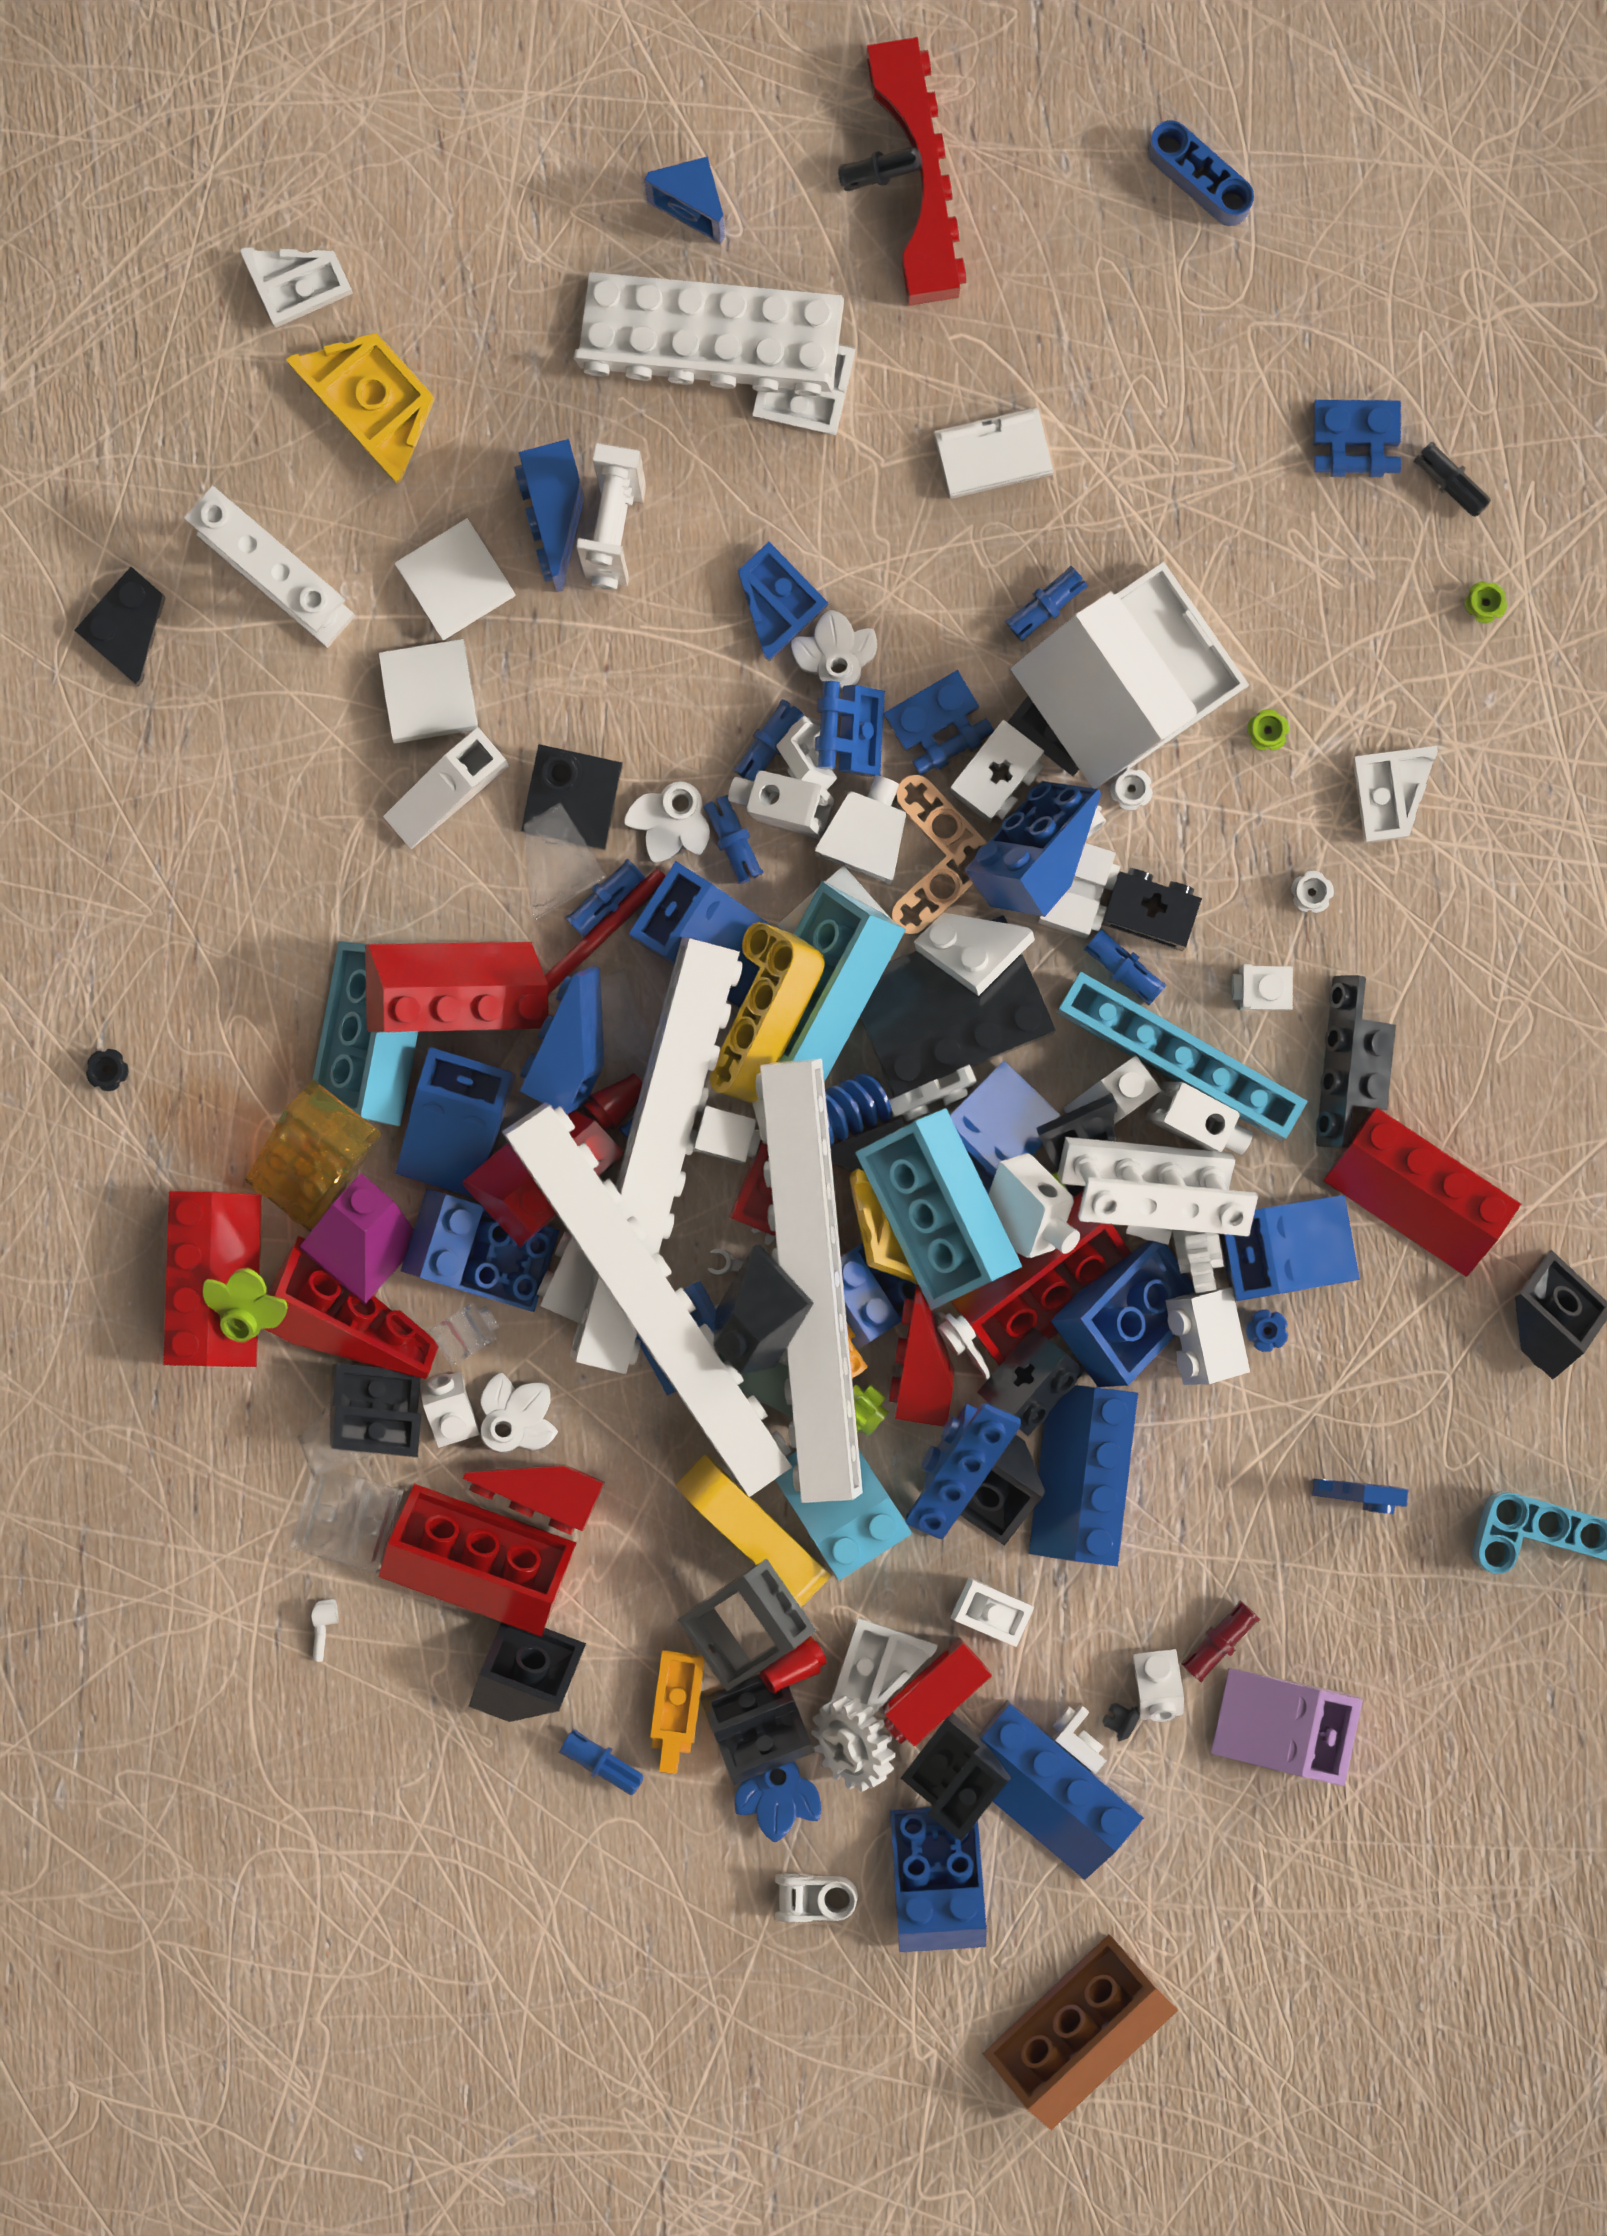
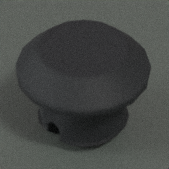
[1102,1703,1140,1741]

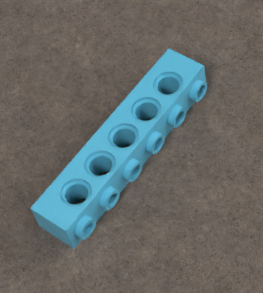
[1056,972,1308,1142]

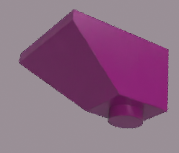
[299,1173,414,1305]

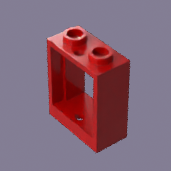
[883,1637,993,1747]

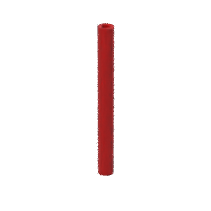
[544,868,666,995]

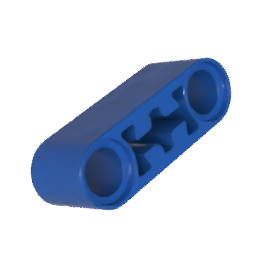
[1148,120,1254,226]

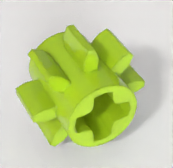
[853,1384,889,1437]

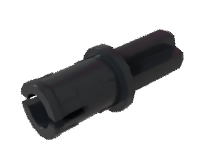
[838,147,923,192]
[1413,441,1491,517]

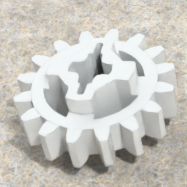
[1173,1229,1224,1293]
[811,1696,895,1792]

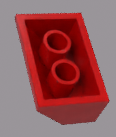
[462,1108,624,1247]

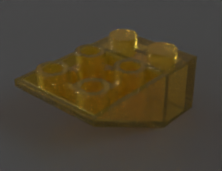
[245,1079,382,1232]

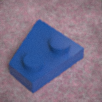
[738,541,828,662]

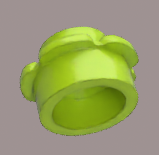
[1465,581,1507,624]
[1247,709,1290,751]

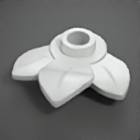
[791,610,877,692]
[624,782,710,863]
[936,1311,990,1380]
[480,1373,558,1453]

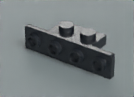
[1316,975,1396,1148]

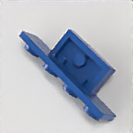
[905,1403,1021,1539]

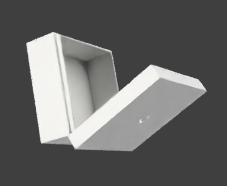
[1010,562,1249,789]

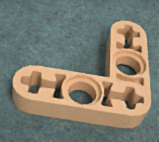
[891,775,987,936]

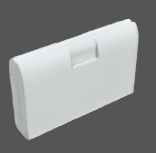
[934,407,1053,499]

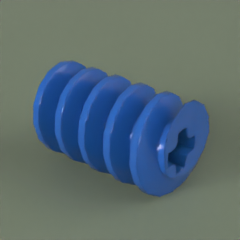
[825,1073,892,1147]

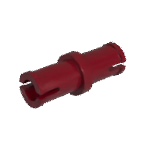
[1181,1600,1261,1683]

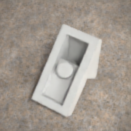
[950,1578,1034,1647]

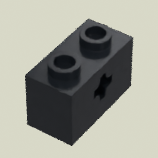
[1101,868,1202,951]
[977,1327,1084,1436]

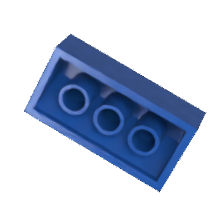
[1028,1385,1138,1567]
[978,1700,1144,1880]

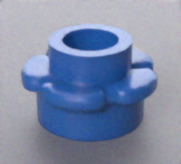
[1246,1309,1288,1352]

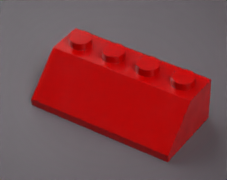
[365,942,549,1032]
[1323,1107,1522,1277]
[950,1190,1131,1366]
[163,1191,262,1367]
[378,1483,577,1637]

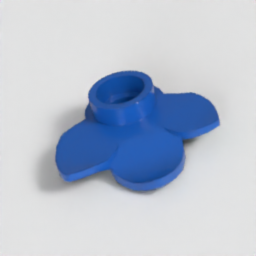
[735,1761,821,1842]

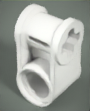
[774,1873,858,1922]

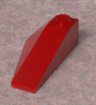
[262,1235,439,1379]

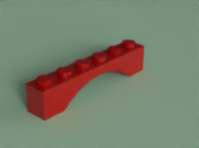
[867,37,967,306]

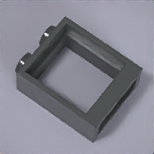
[677,1558,817,1691]

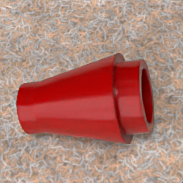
[582,1073,643,1131]
[760,1636,827,1694]

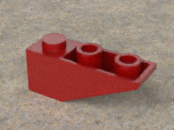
[889,1284,955,1427]
[463,1465,605,1535]

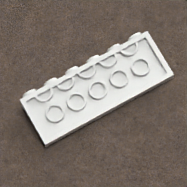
[574,272,844,397]

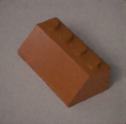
[982,1934,1178,2131]

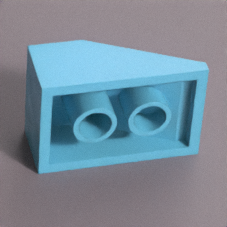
[775,1450,913,1581]

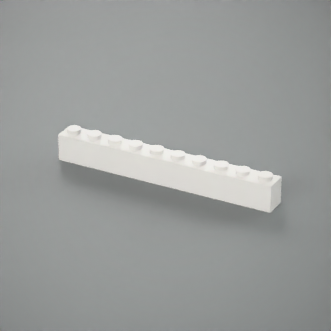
[569,937,742,1374]
[756,1059,863,1503]
[502,1102,792,1497]

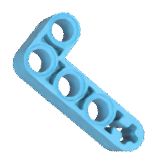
[1472,1491,1607,1574]

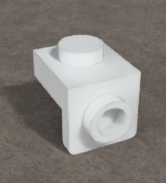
[776,716,837,790]
[420,1372,480,1448]
[1133,1649,1184,1722]

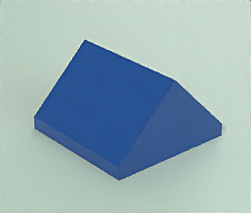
[644,156,725,244]

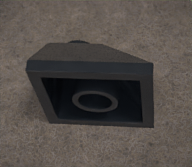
[713,1244,814,1375]
[1515,1250,1607,1380]
[960,1434,1045,1546]
[468,1622,586,1722]

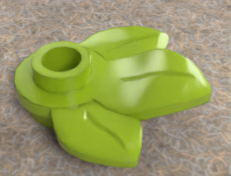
[203,1268,288,1342]

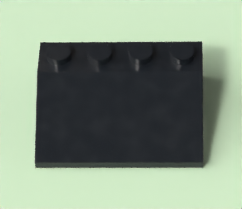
[860,915,1056,1098]

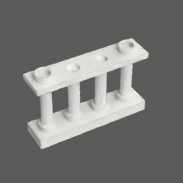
[577,443,646,590]
[184,485,355,648]
[1057,1137,1258,1236]

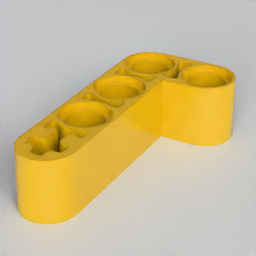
[710,922,825,1103]
[675,1454,832,1607]

